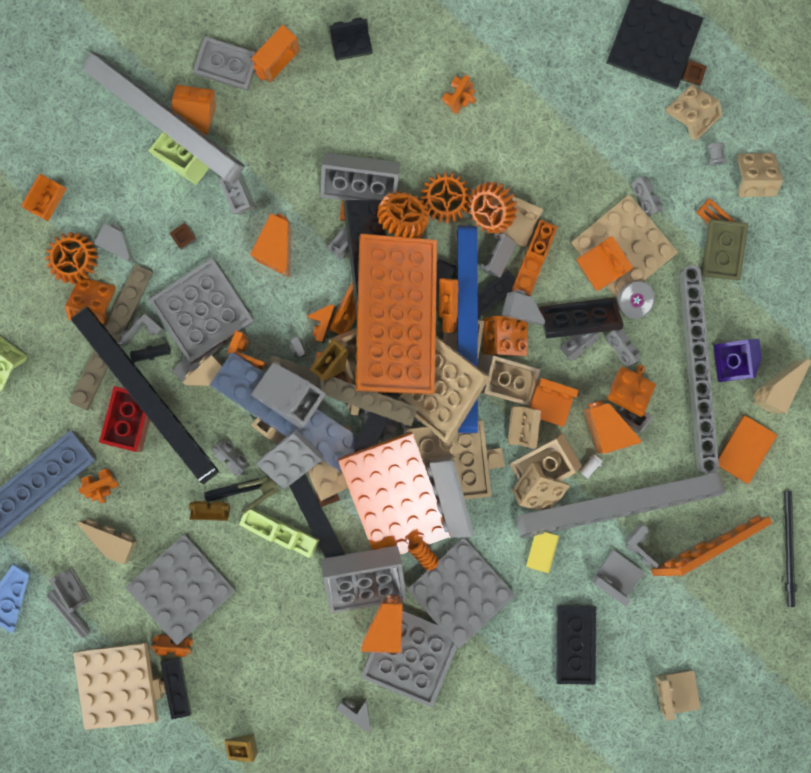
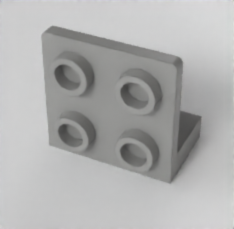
[591,550,644,607]

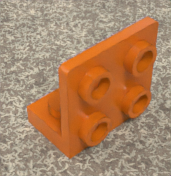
[576,236,633,291]
[65,278,116,326]
[483,316,528,356]
[227,330,268,370]
[530,378,579,427]

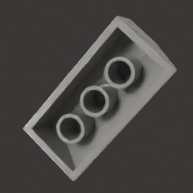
[320,153,401,201]
[426,454,474,538]

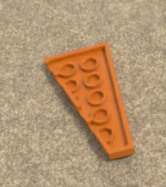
[650,515,772,576]

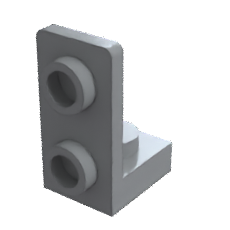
[119,313,165,346]
[624,523,659,568]

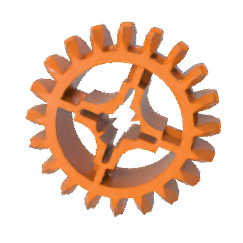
[420,172,471,224]
[467,181,519,234]
[377,190,429,238]
[45,232,99,284]

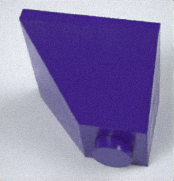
[714,339,762,382]

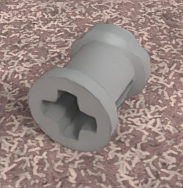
[707,142,727,166]

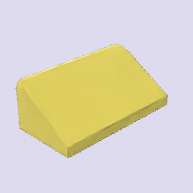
[526,532,559,573]

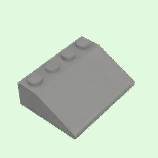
[321,546,407,614]

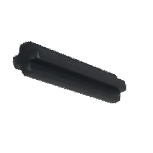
[204,478,261,502]

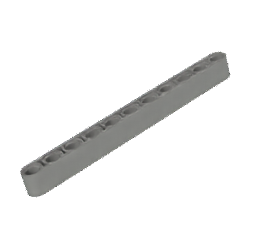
[82,51,245,184]
[679,265,719,474]
[516,473,726,538]

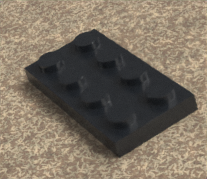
[539,297,623,339]
[556,605,596,685]

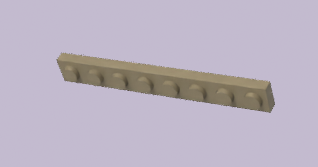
[69,264,153,410]
[265,355,418,426]

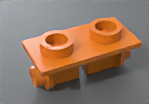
[150,635,193,657]

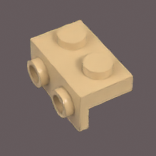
[507,406,541,448]

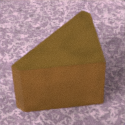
[310,339,349,381]
[225,734,258,762]

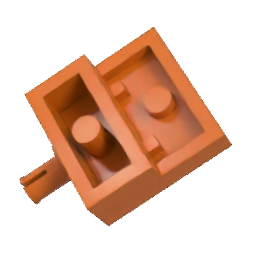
[607,364,656,417]

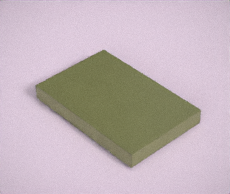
[701,219,748,281]

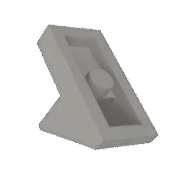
[336,697,371,732]

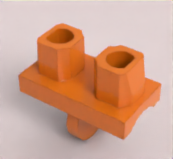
[442,75,476,114]
[78,469,119,504]

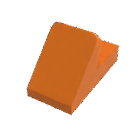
[307,304,335,343]

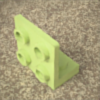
[0,336,27,391]

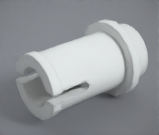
[579,454,603,479]

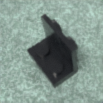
[329,18,373,61]

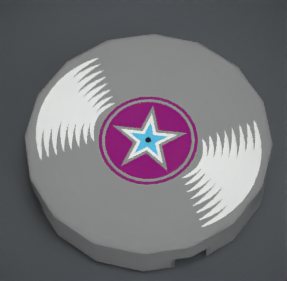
[617,280,654,319]

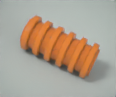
[408,538,439,570]

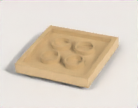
[307,424,360,501]

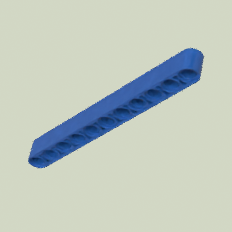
[457,226,478,434]

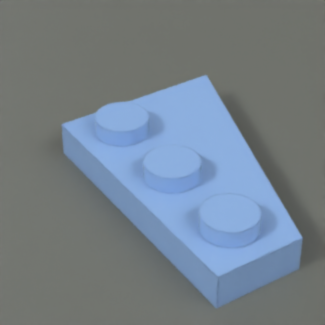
[0,563,31,634]

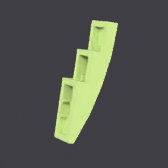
[239,509,320,558]

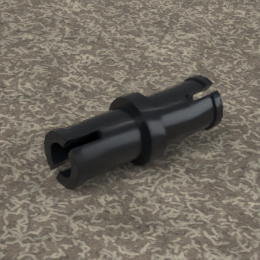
[130,343,171,363]

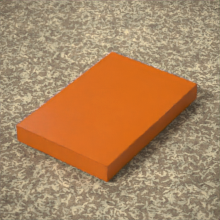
[718,415,777,484]

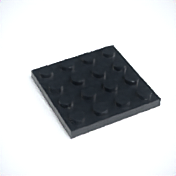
[606,0,704,90]

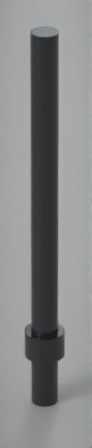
[784,491,797,607]

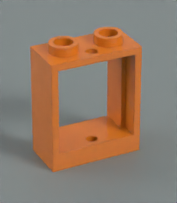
[251,25,301,83]

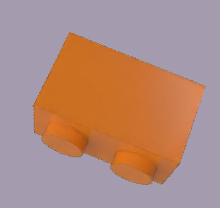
[171,85,216,135]

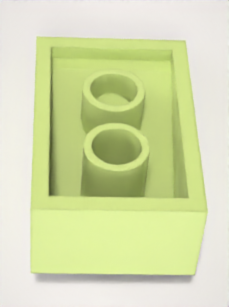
[148,132,209,185]

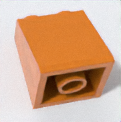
[250,213,292,277]
[584,401,641,454]
[361,594,403,653]

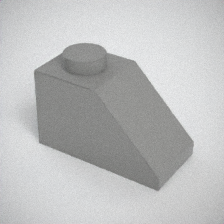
[94,223,134,263]
[502,290,545,325]

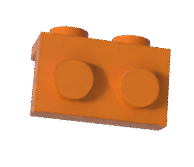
[21,174,67,221]

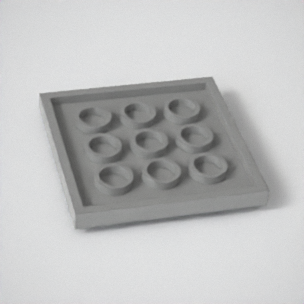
[149,258,255,364]
[125,534,236,645]
[406,537,516,648]
[361,609,457,708]

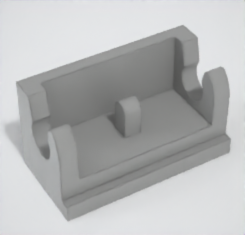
[219,174,257,215]
[479,233,517,278]
[50,567,91,613]

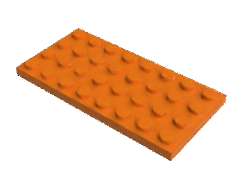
[356,234,437,395]

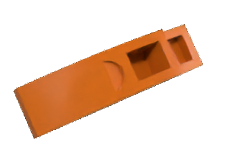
[511,220,558,296]

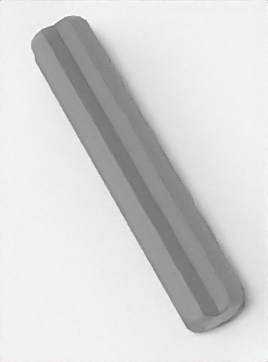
[46,590,90,638]

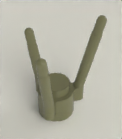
[238,476,279,514]

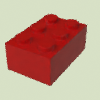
[99,386,150,452]

